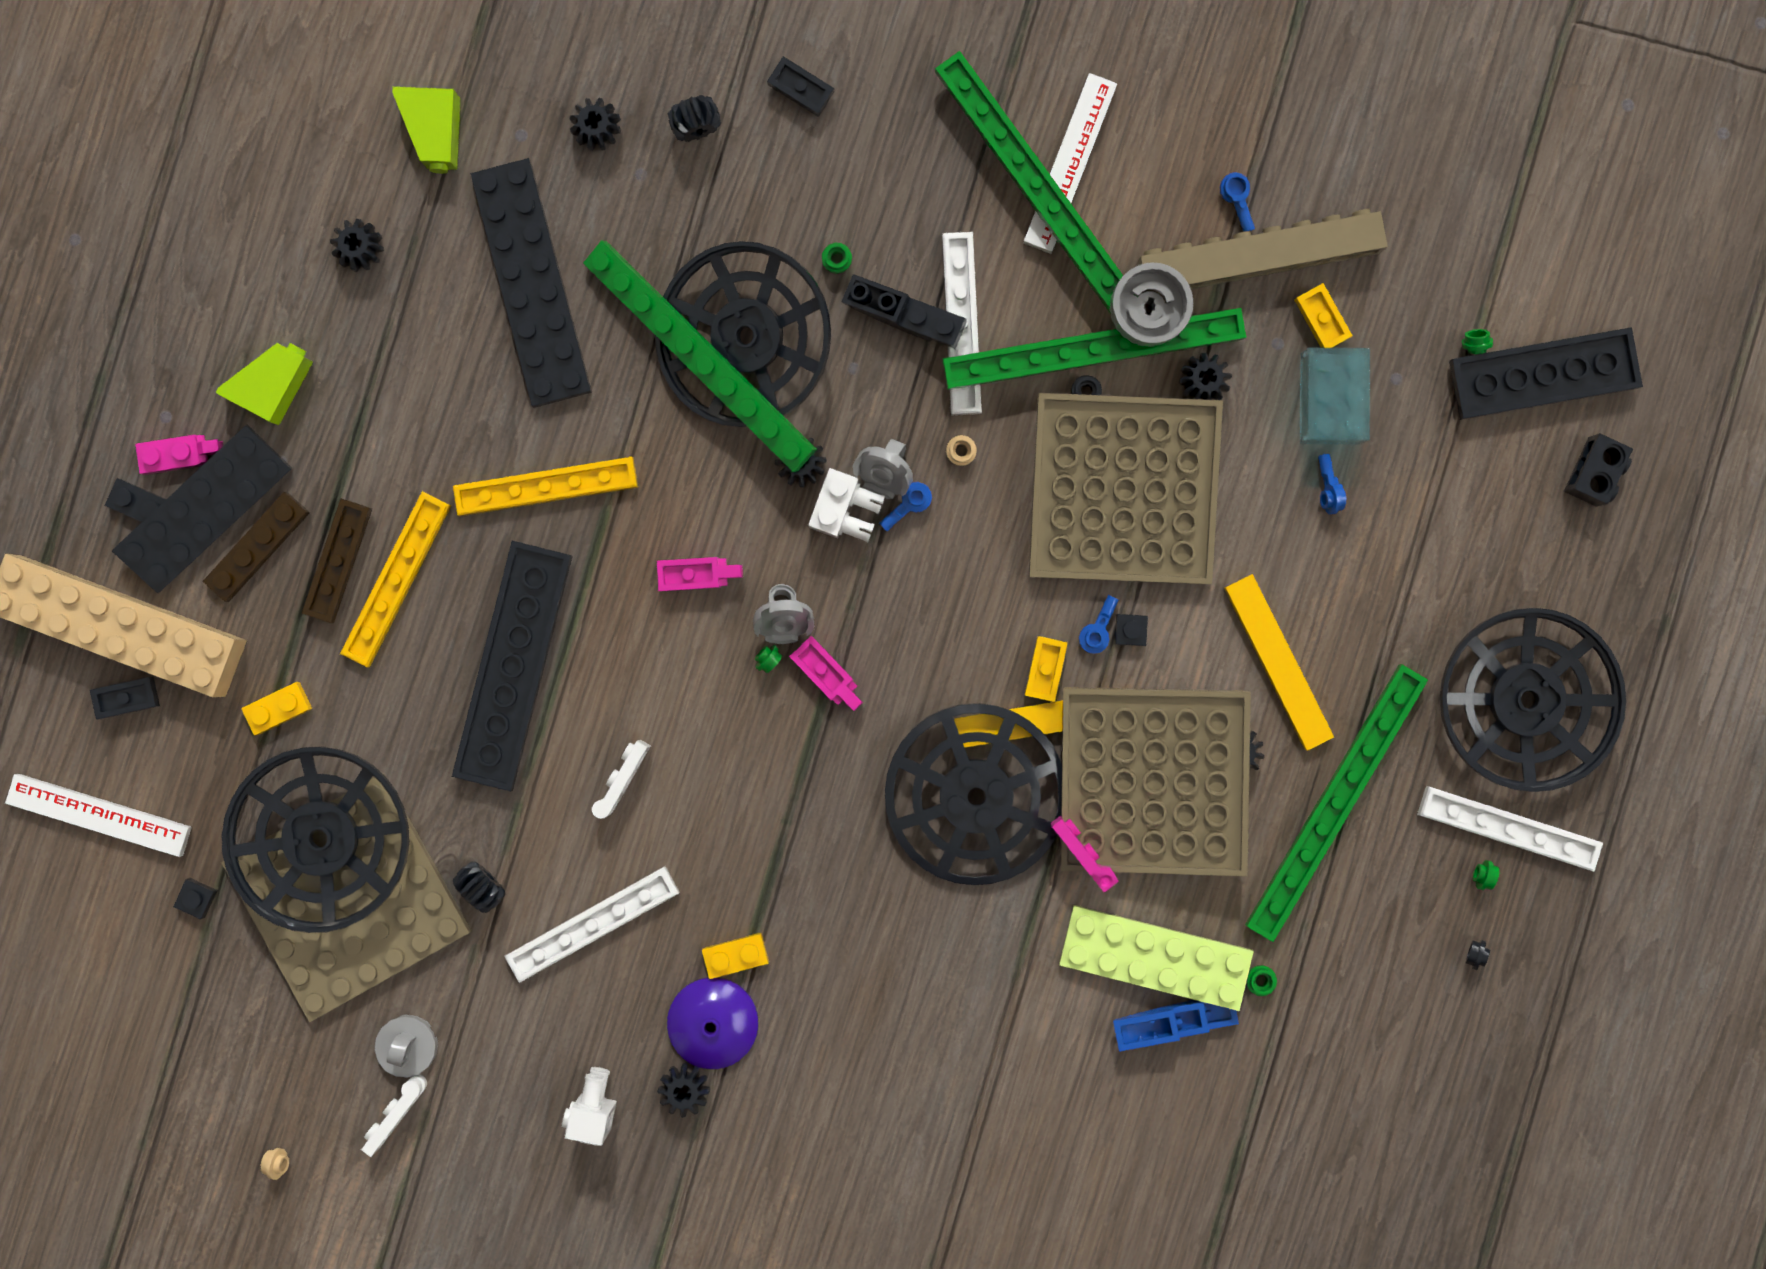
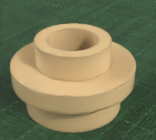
[946,435,977,466]
[261,1148,289,1180]

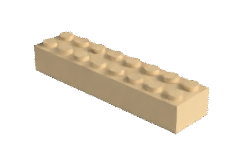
[0,554,247,697]

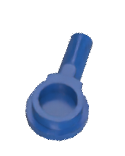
[1219,172,1255,232]
[1318,454,1346,514]
[879,482,932,532]
[1079,595,1119,654]

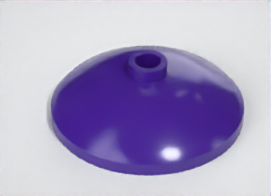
[667,977,759,1069]

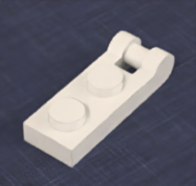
[592,740,651,818]
[361,1075,427,1157]

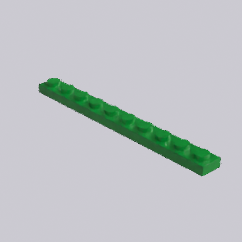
[935,51,1138,314]
[583,240,817,472]
[942,308,1246,390]
[1245,664,1428,942]

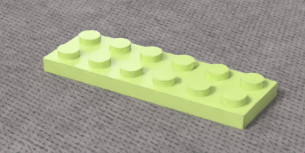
[1059,905,1254,1011]

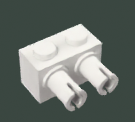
[808,468,885,543]
[562,1067,617,1146]

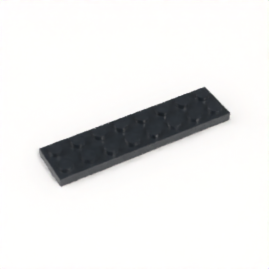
[470,158,592,408]
[451,540,573,791]

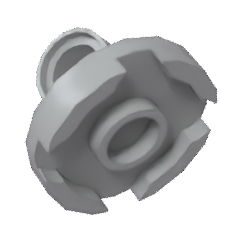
[853,439,913,499]
[753,584,815,644]
[375,1015,438,1078]

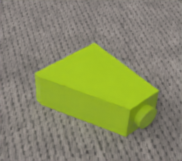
[392,87,460,174]
[216,343,313,425]

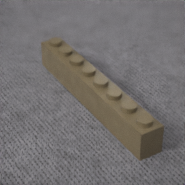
[1137,209,1388,295]

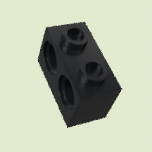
[1563,433,1633,507]

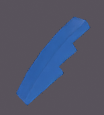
[1113,1000,1239,1052]

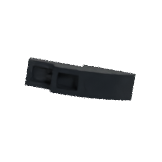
[841,274,967,349]

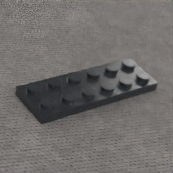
[1449,327,1643,420]
[112,424,292,594]

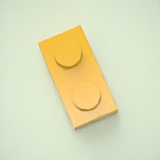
[1294,283,1353,353]
[1024,636,1068,702]
[241,682,312,736]
[702,933,769,979]

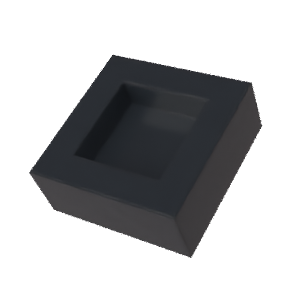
[1115,614,1148,646]
[173,878,218,919]

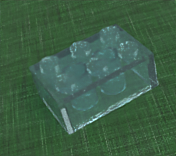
[1300,348,1370,445]

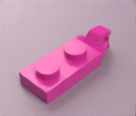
[135,435,224,475]
[657,557,743,592]
[789,636,863,711]
[1051,816,1119,892]

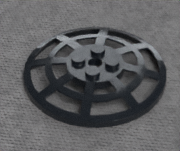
[655,241,831,427]
[1440,608,1626,792]
[885,703,1062,885]
[222,746,410,933]

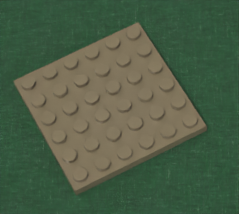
[1029,393,1223,584]
[1061,687,1251,876]
[221,773,472,1022]

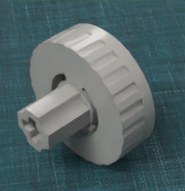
[1110,263,1193,347]

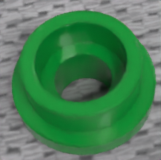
[822,243,852,274]
[1462,329,1493,354]
[755,645,782,674]
[1473,860,1499,891]
[1246,965,1277,996]

